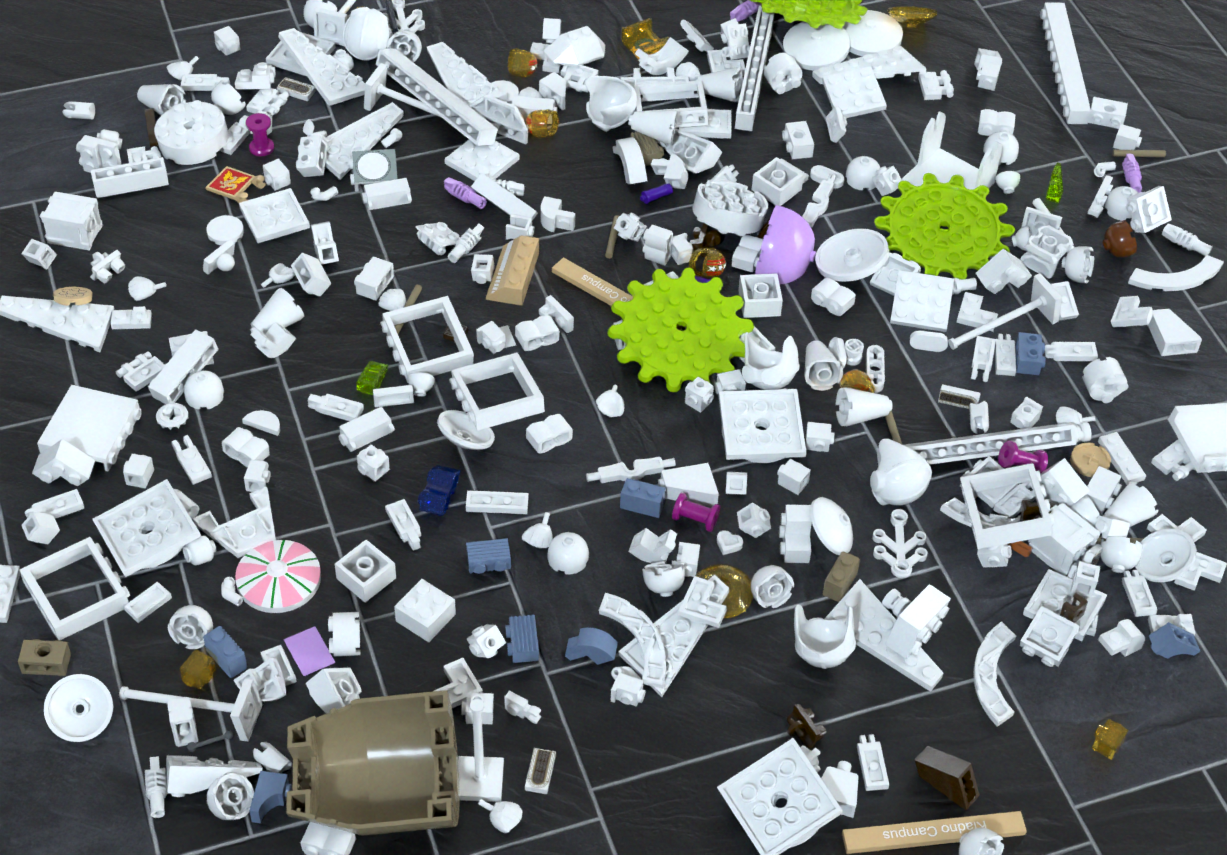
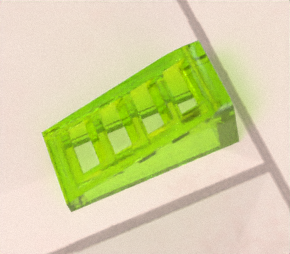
[1046,162,1063,203]
[356,361,388,395]

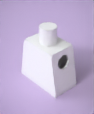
[821,761,858,818]

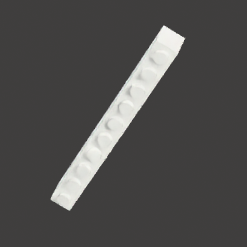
[1040,3,1091,124]
[735,6,775,131]
[376,49,498,146]
[876,423,1076,467]

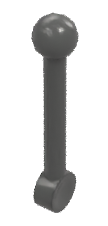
[187,731,233,752]

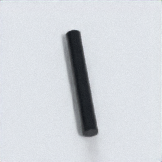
[385,0,398,34]

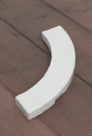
[1128,255,1224,291]
[940,497,1021,529]
[599,593,666,689]
[973,621,1016,726]

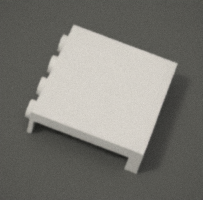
[37,385,141,471]
[1168,403,1227,473]

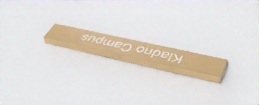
[552,258,682,330]
[842,811,1026,854]

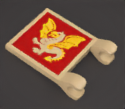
[206,166,266,203]

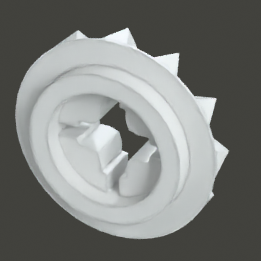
[156,403,189,430]

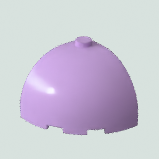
[755,205,816,284]

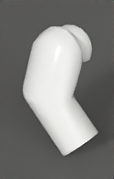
[381,128,402,148]
[1094,162,1116,177]
[611,666,642,680]

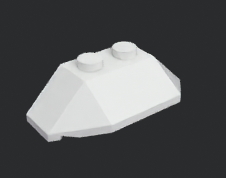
[543,26,605,66]
[468,95,528,144]

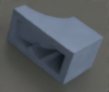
[1149,622,1201,659]
[249,771,292,823]

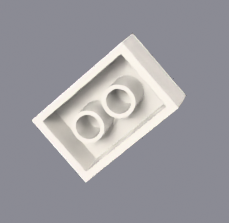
[885,584,951,659]

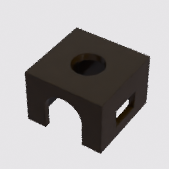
[1060,593,1088,623]

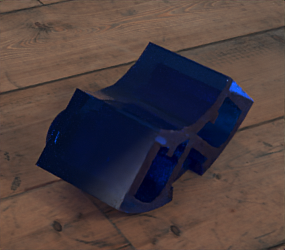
[418,465,460,516]

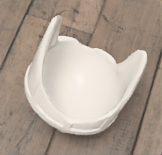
[343,7,393,61]
[585,76,637,132]
[742,332,799,390]
[870,439,932,505]
[794,605,856,669]

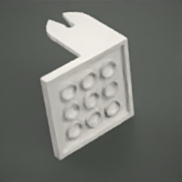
[902,111,1002,190]

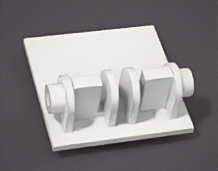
[721,23,750,60]
[416,222,460,255]

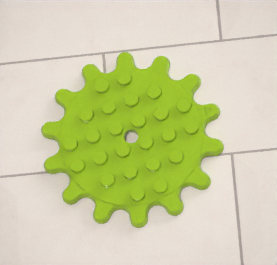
[749,0,868,29]
[874,173,1015,280]
[607,268,754,392]

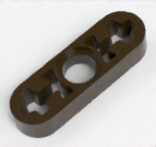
[144,108,159,148]

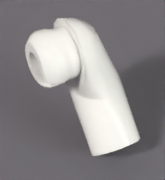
[310,186,338,201]
[221,577,244,606]

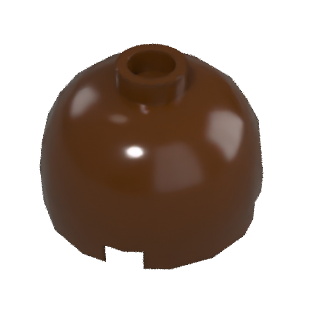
[1103,220,1137,258]

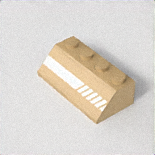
[486,235,539,305]

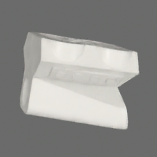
[1020,225,1074,278]

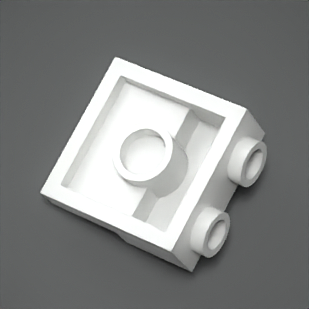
[235,62,276,89]
[76,135,122,173]
[1126,186,1172,233]
[870,252,921,296]
[960,456,1018,508]
[1020,606,1080,667]

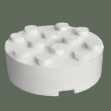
[154,100,229,165]
[692,180,768,236]

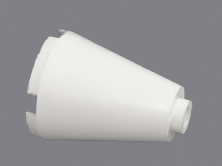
[695,68,743,102]
[137,84,186,116]
[628,110,678,145]
[250,288,304,334]
[804,341,843,391]
[836,387,892,426]
[1103,481,1158,527]

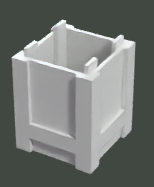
[40,192,103,250]
[1028,502,1100,577]

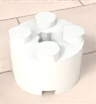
[763,53,802,94]
[1082,357,1128,403]
[328,612,360,656]

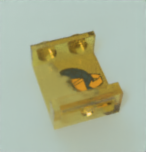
[622,18,669,60]

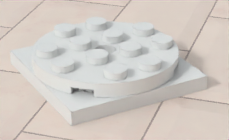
[719,389,806,463]
[93,479,201,577]
[717,738,844,855]

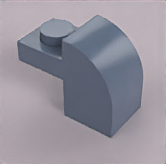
[565,628,618,665]

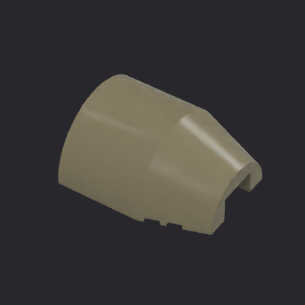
[286,690,460,836]

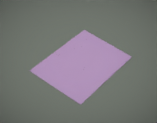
[284,626,335,676]

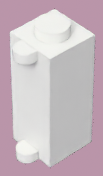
[512,95,557,124]
[362,178,412,210]
[339,407,395,452]

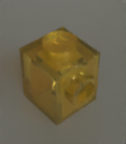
[180,649,216,689]
[1092,719,1128,760]

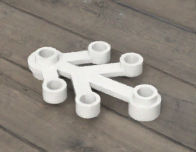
[383,0,425,33]
[872,509,928,578]

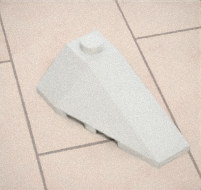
[658,128,722,173]
[306,668,362,714]
[166,755,262,797]

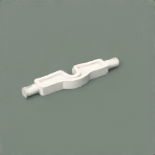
[802,173,836,227]
[586,457,676,483]

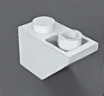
[539,72,566,110]

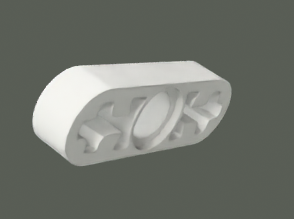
[866,345,885,393]

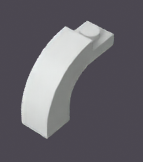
[635,37,689,75]
[613,137,647,184]

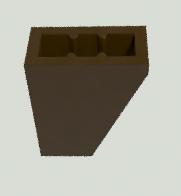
[915,746,980,810]

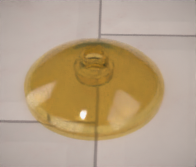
[888,6,937,27]
[695,564,753,618]

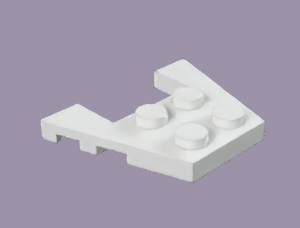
[193,487,276,558]

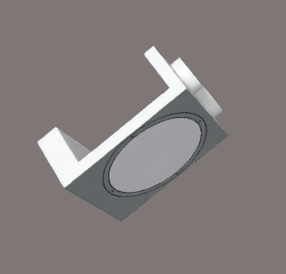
[349,149,397,192]

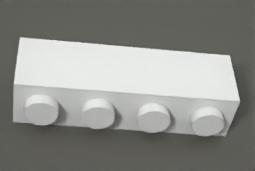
[91,157,169,198]
[148,329,218,404]

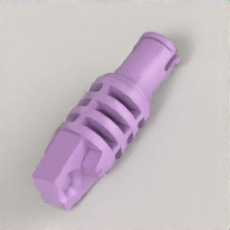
[730,0,762,22]
[1122,154,1142,193]
[444,177,487,209]

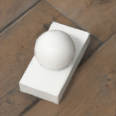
[203,240,235,274]

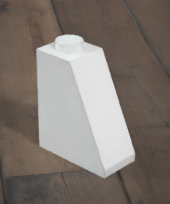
[1148,309,1202,356]
[658,463,719,507]

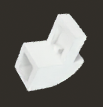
[651,154,688,189]
[541,196,575,232]
[311,221,339,264]
[250,322,296,358]
[628,528,677,563]
[1098,619,1145,657]

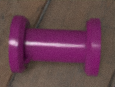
[246,113,274,156]
[998,440,1048,474]
[672,492,720,532]

